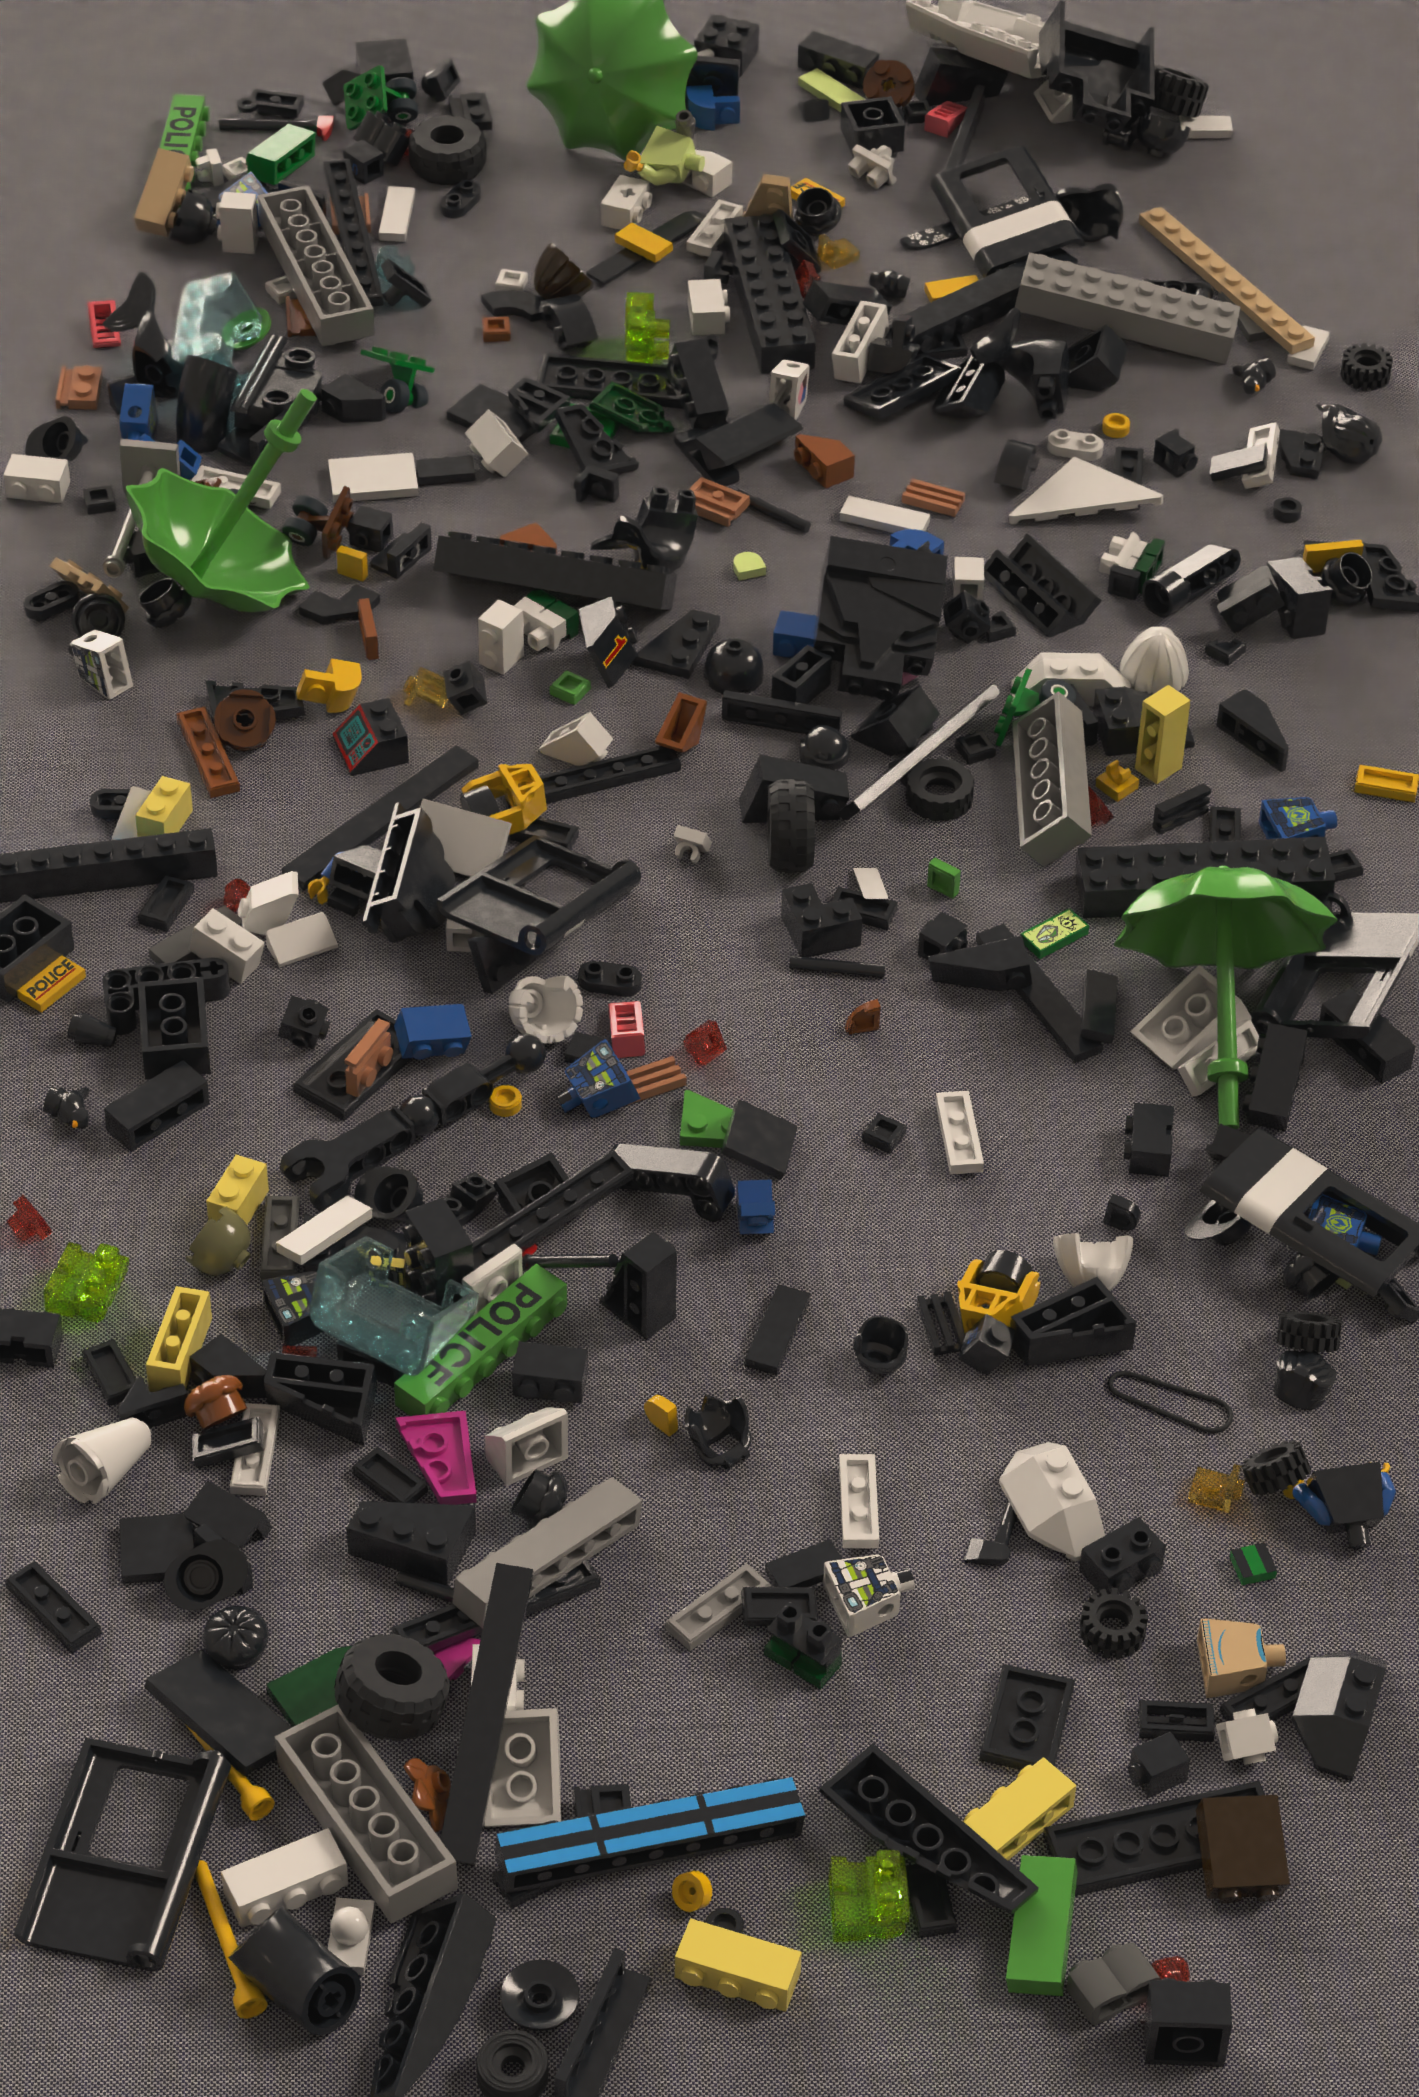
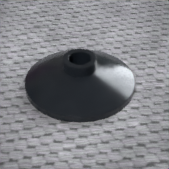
[500,1960,579,2031]

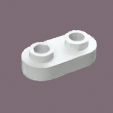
[1047,429,1104,461]

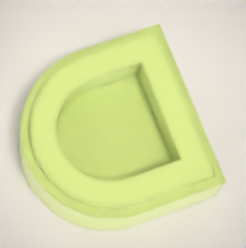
[733,552,766,581]

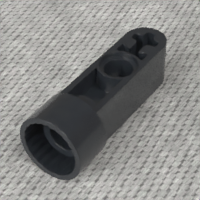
[1142,543,1241,617]

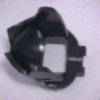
[685,1394,752,1470]

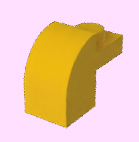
[296,658,362,713]

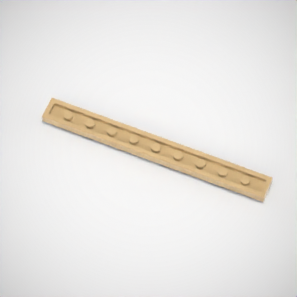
[1139,207,1315,354]

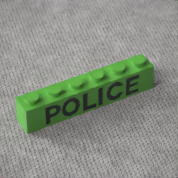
[160,94,210,208]
[394,1264,567,1416]

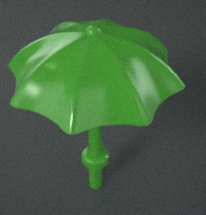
[526,0,698,161]
[126,389,317,612]
[1114,865,1338,1130]

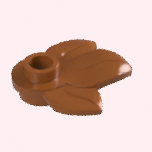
[403,1758,451,1832]

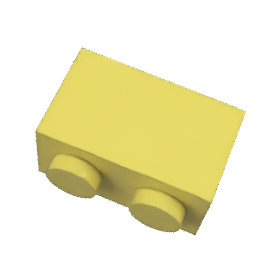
[135,776,193,837]
[206,1155,269,1225]

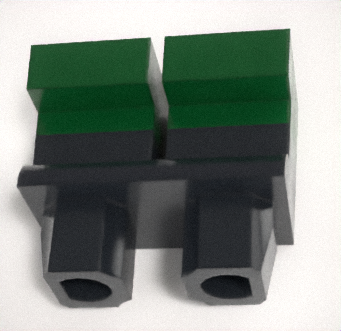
[764,1602,842,1689]

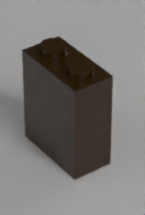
[1195,1795,1290,1904]

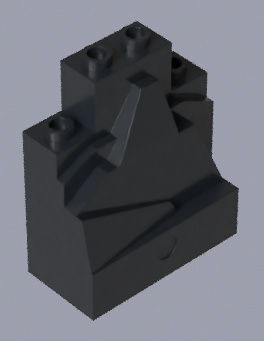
[1039,0,1155,133]
[813,536,948,700]

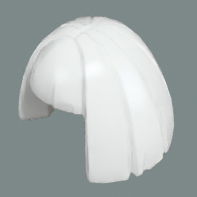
[1120,626,1189,694]
[508,976,583,1044]
[1053,1233,1133,1291]

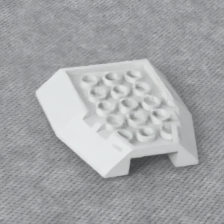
[905,0,1046,79]

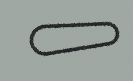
[1108,1370,1234,1433]

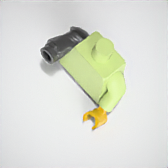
[624,110,705,186]

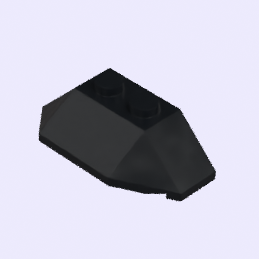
[932,355,1006,419]
[1291,1650,1387,1781]

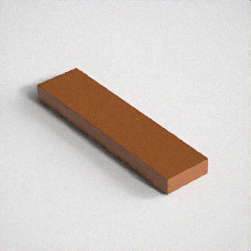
[176,707,240,798]

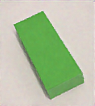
[1006,1855,1078,1996]

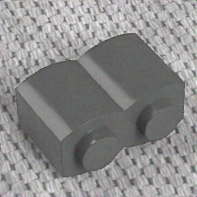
[1066,1942,1160,2025]

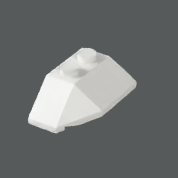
[1011,653,1131,706]
[999,1442,1105,1562]

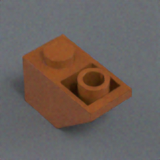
[793,434,855,488]

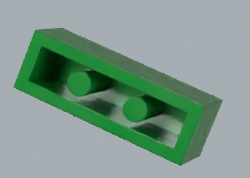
[246,124,316,185]

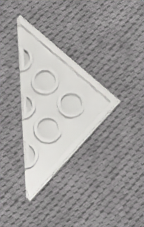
[1009,457,1163,524]

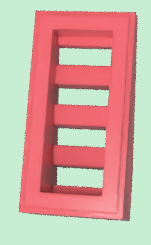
[924,101,967,138]
[87,300,121,348]
[608,1001,645,1058]

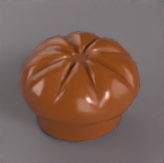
[184,1375,248,1430]

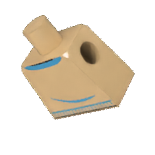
[1197,1618,1286,1698]

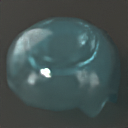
[375,245,415,283]

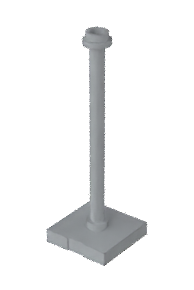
[103,439,181,578]

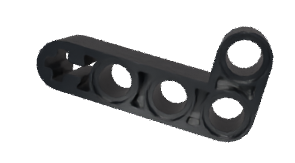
[102,958,230,1035]
[611,1143,736,1222]

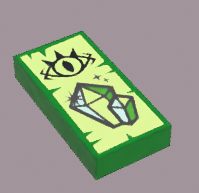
[1020,908,1090,959]

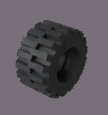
[1151,65,1209,118]

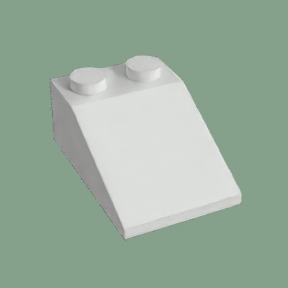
[1130,965,1252,1070]
[485,1708,561,1827]

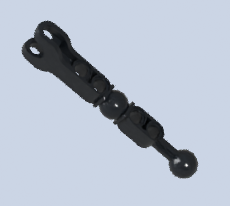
[280,1033,546,1211]

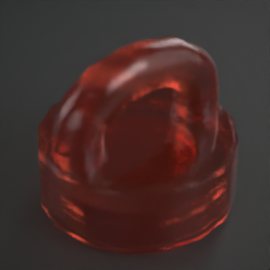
[223,878,251,913]
[1151,1956,1190,1981]

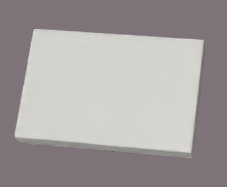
[328,453,419,503]
[420,799,512,877]

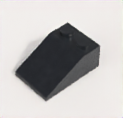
[1093,686,1195,756]

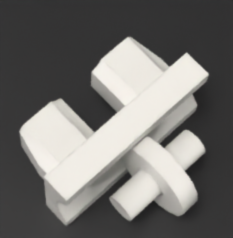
[848,144,897,189]

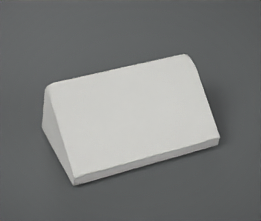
[266,912,338,967]

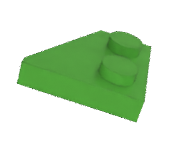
[680,1090,733,1148]

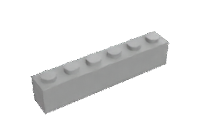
[453,1477,642,1628]

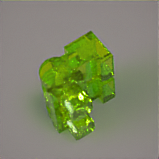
[625,292,670,364]
[44,1242,129,1322]
[828,1850,910,1942]

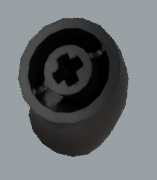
[176,354,238,453]
[228,1906,361,2035]

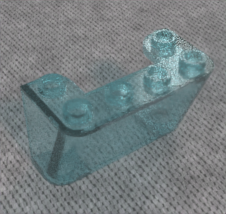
[171,271,263,400]
[309,1236,479,1376]

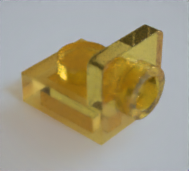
[817,234,860,270]
[402,666,448,708]
[1188,1464,1245,1513]

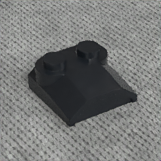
[493,1152,574,1223]

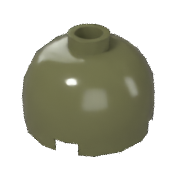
[185,1206,251,1276]

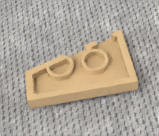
[742,174,793,219]
[49,557,129,613]

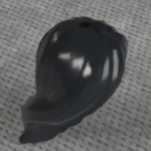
[1055,183,1123,242]
[1316,404,1383,464]

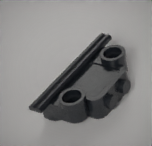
[230,335,326,429]
[362,802,455,943]

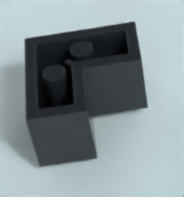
[781,883,862,957]

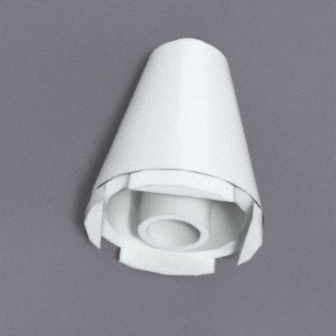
[52,1418,151,1504]

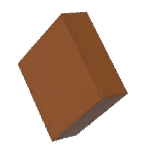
[482,317,511,342]

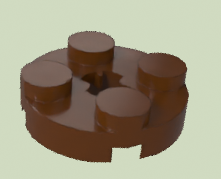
[863,59,915,108]
[214,689,276,751]

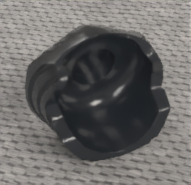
[1274,1350,1337,1410]

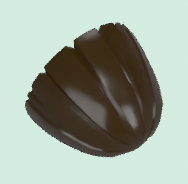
[533,242,595,300]

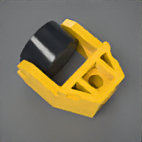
[460,764,547,835]
[957,1250,1041,1335]

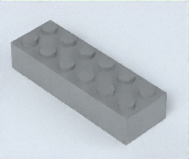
[1012,691,1092,867]
[274,1705,458,1924]

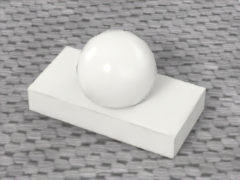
[328,1897,375,1975]

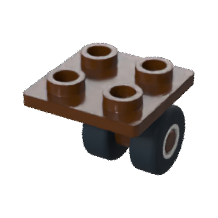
[282,486,354,560]

